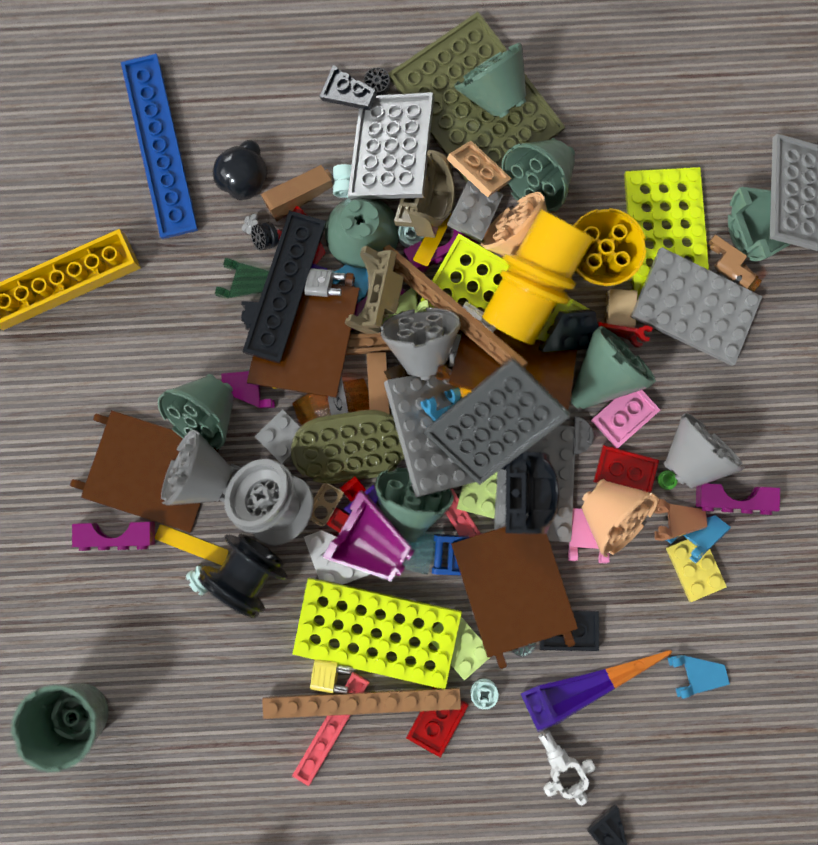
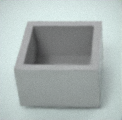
[255,409,300,465]

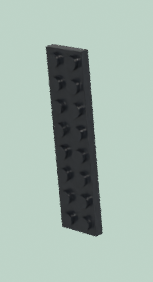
[242,210,326,364]

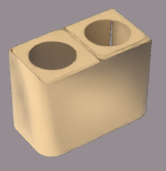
[605,289,637,328]
[310,483,343,526]

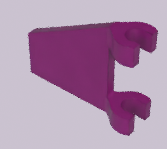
[221,371,275,408]

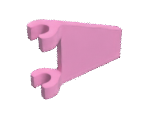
[568,508,609,564]

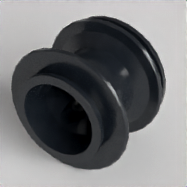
[198,534,288,618]

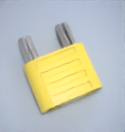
[310,660,351,694]

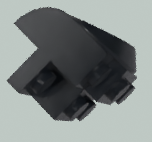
[506,452,559,534]

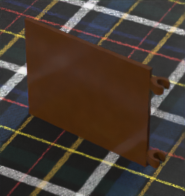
[247,273,360,398]
[436,329,577,412]
[70,410,219,533]
[451,526,578,669]

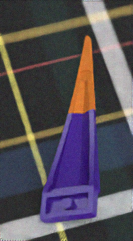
[521,650,672,732]

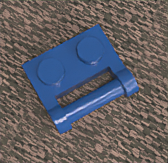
[432,534,469,575]

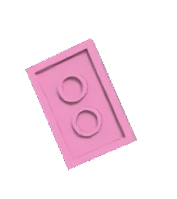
[591,390,660,448]

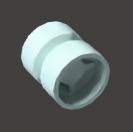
[333,164,351,198]

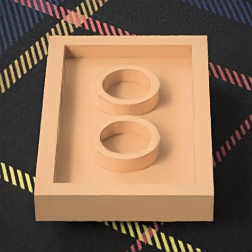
[447,141,511,197]

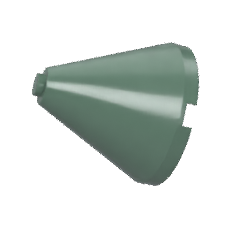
[571,326,656,409]

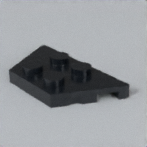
[538,309,598,352]

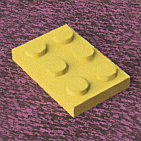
[666,539,727,602]

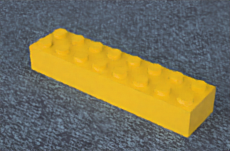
[0,229,141,330]

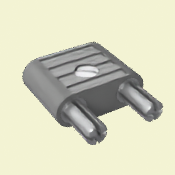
[305,268,346,297]

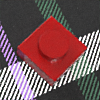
[340,476,366,502]
[325,507,350,533]

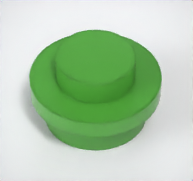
[658,470,678,490]

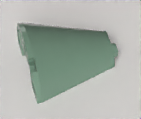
[728,187,790,261]

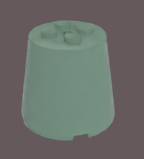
[11,683,109,772]

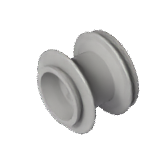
[224,459,314,546]

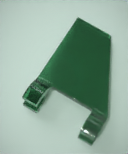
[215,258,269,299]

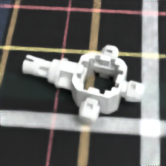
[538,730,596,805]

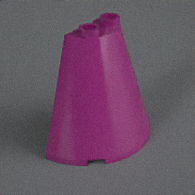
[323,491,415,581]

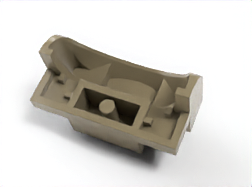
[394,150,455,238]
[345,246,404,334]

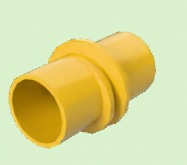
[482,209,594,345]

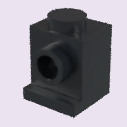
[241,301,259,330]

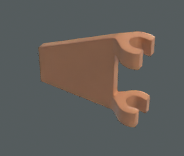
[654,499,707,541]

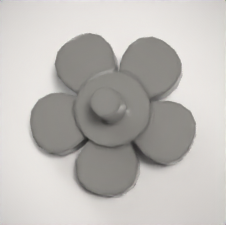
[242,214,259,235]

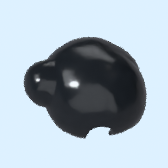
[213,140,267,200]

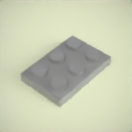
[447,180,503,243]

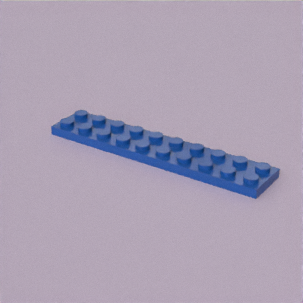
[121,54,199,239]

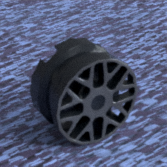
[364,67,390,95]
[251,222,278,251]

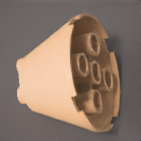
[481,192,548,256]
[582,479,659,557]

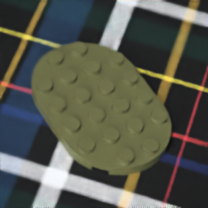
[291,410,405,484]

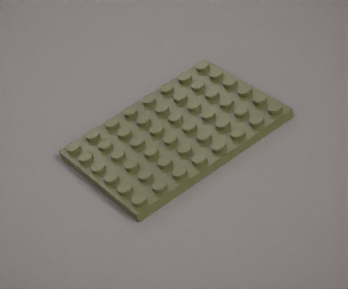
[388,12,565,183]

